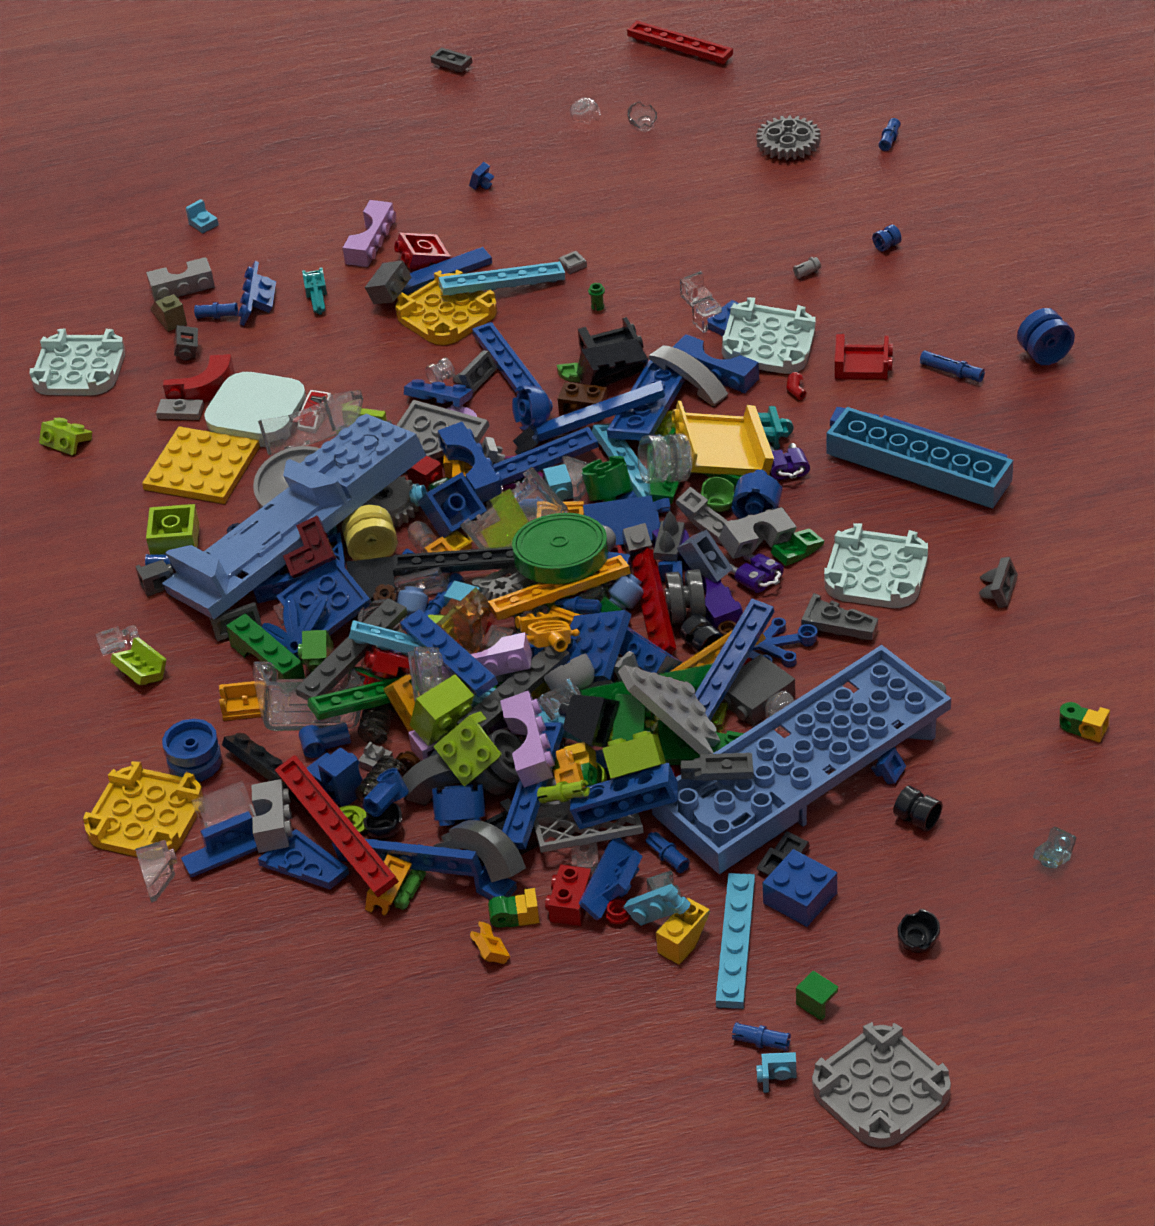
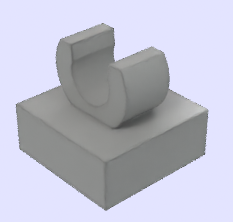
[481,437,505,464]
[359,742,394,775]

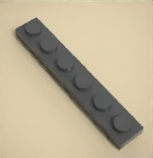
[295,598,407,701]
[457,646,570,732]

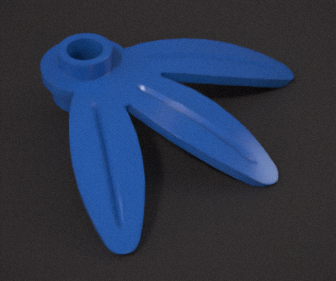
[262,594,328,659]

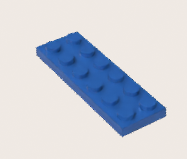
[607,360,686,442]

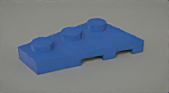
[404,379,473,407]
[258,829,349,889]

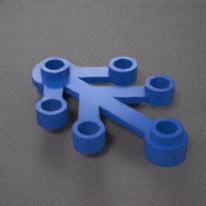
[748,617,817,667]

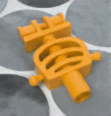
[515,612,580,652]

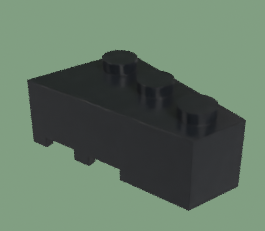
[576,339,648,387]

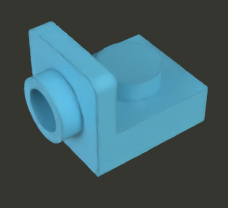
[186,199,219,233]
[756,1052,797,1093]

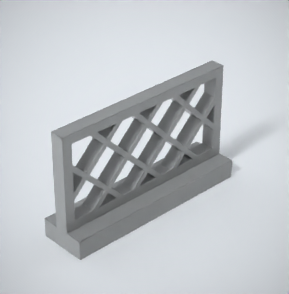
[533,798,643,853]

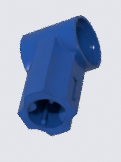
[299,722,351,758]
[362,768,409,817]

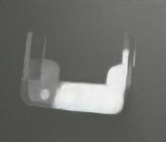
[258,390,363,455]

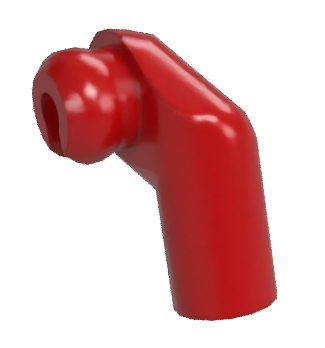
[786,372,807,400]

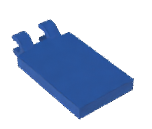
[583,495,670,547]

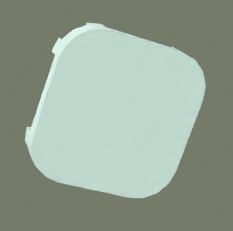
[722,297,816,374]
[30,328,125,396]
[204,372,306,447]
[824,523,928,608]

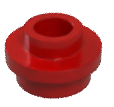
[605,899,631,924]

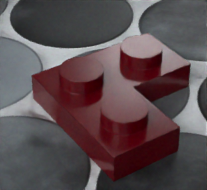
[283,516,336,579]

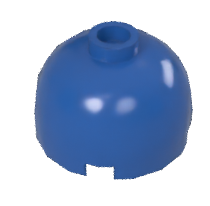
[512,385,553,430]

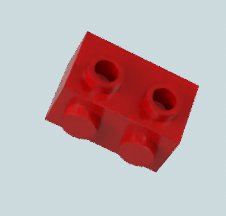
[545,864,592,926]

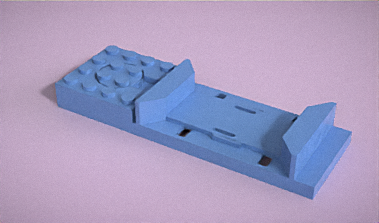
[162,414,427,620]
[652,645,951,874]

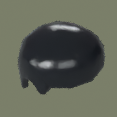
[363,803,403,839]
[897,909,940,953]

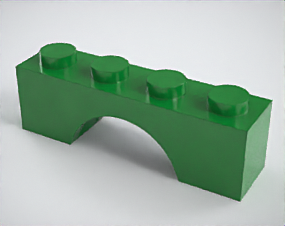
[226,614,306,694]

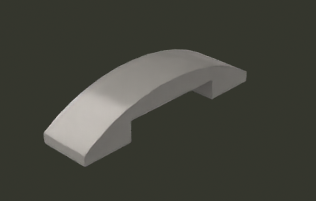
[648,345,728,407]
[676,487,763,552]

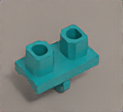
[758,406,794,449]

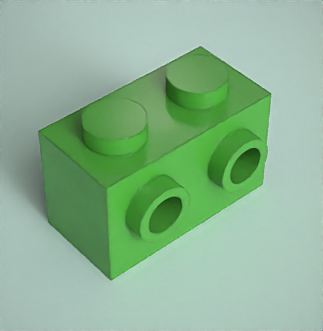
[298,630,334,672]

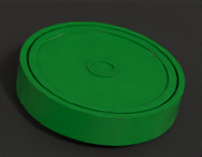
[512,513,608,584]

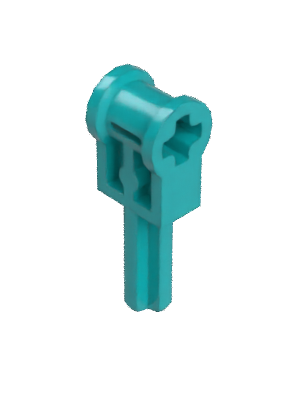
[302,267,327,315]

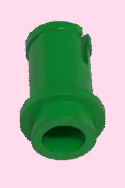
[588,283,605,311]

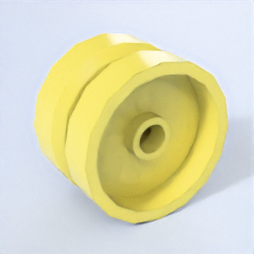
[342,505,398,561]

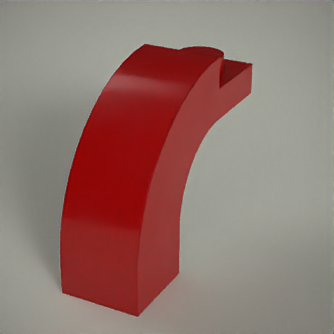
[163,354,234,403]

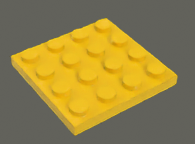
[142,427,260,504]

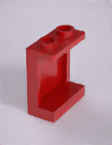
[835,334,893,379]

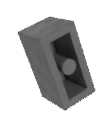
[365,260,412,304]

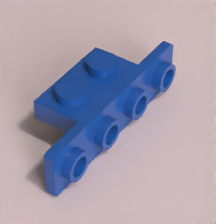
[238,261,276,326]
[181,811,258,877]
[579,838,643,920]

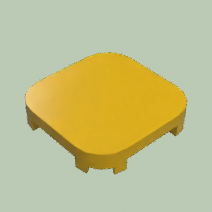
[396,270,497,345]
[83,761,204,860]

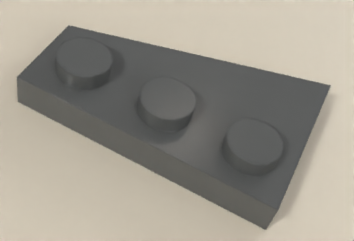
[801,593,878,640]

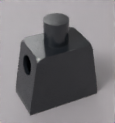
[559,694,620,748]

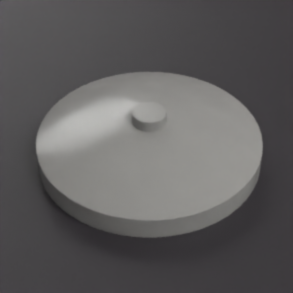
[253,446,320,508]

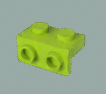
[39,418,93,455]
[110,637,166,685]

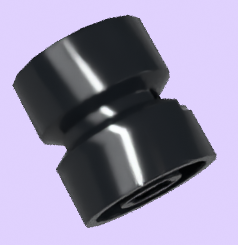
[680,614,723,653]
[893,785,943,832]

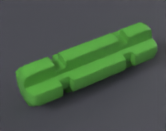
[393,869,426,910]

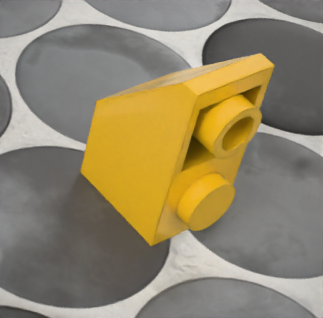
[656,898,710,965]

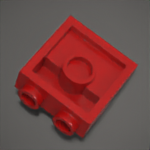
[394,233,451,270]
[363,646,425,678]

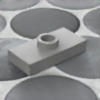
[156,399,204,420]

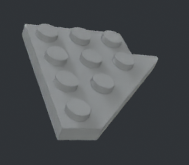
[397,400,490,459]
[618,665,720,754]

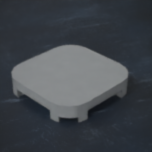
[812,1022,951,1148]

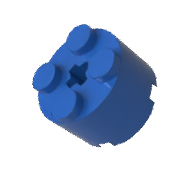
[732,470,783,519]
[432,784,486,826]

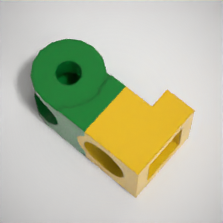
[1059,702,1110,742]
[564,742,598,787]
[488,888,540,928]

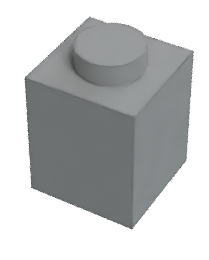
[622,523,652,557]

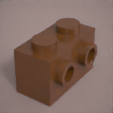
[557,382,608,421]

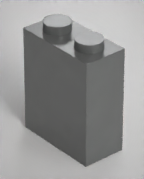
[721,654,796,727]

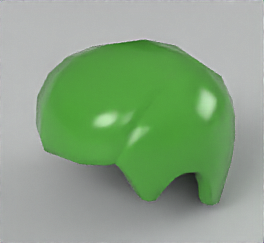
[701,477,734,513]

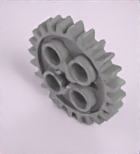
[756,115,821,160]

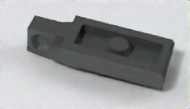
[680,753,754,781]

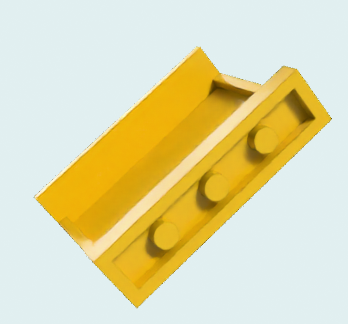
[671,401,774,475]

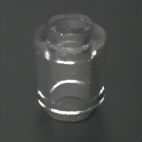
[408,521,437,553]

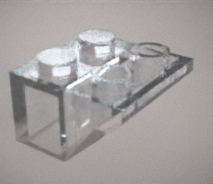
[191,781,256,829]

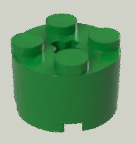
[581,456,633,502]

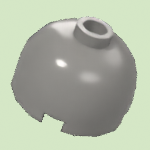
[544,653,595,698]

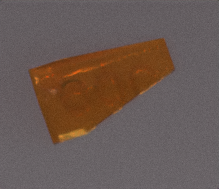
[436,587,491,654]

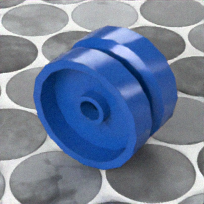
[1017,308,1075,365]
[162,719,222,782]

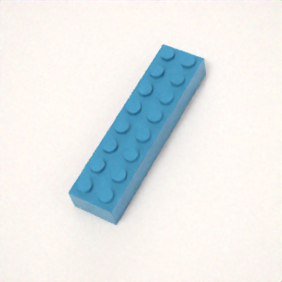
[826,407,1014,508]

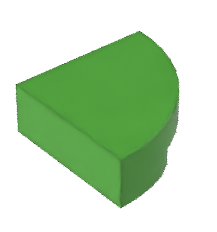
[557,363,580,382]

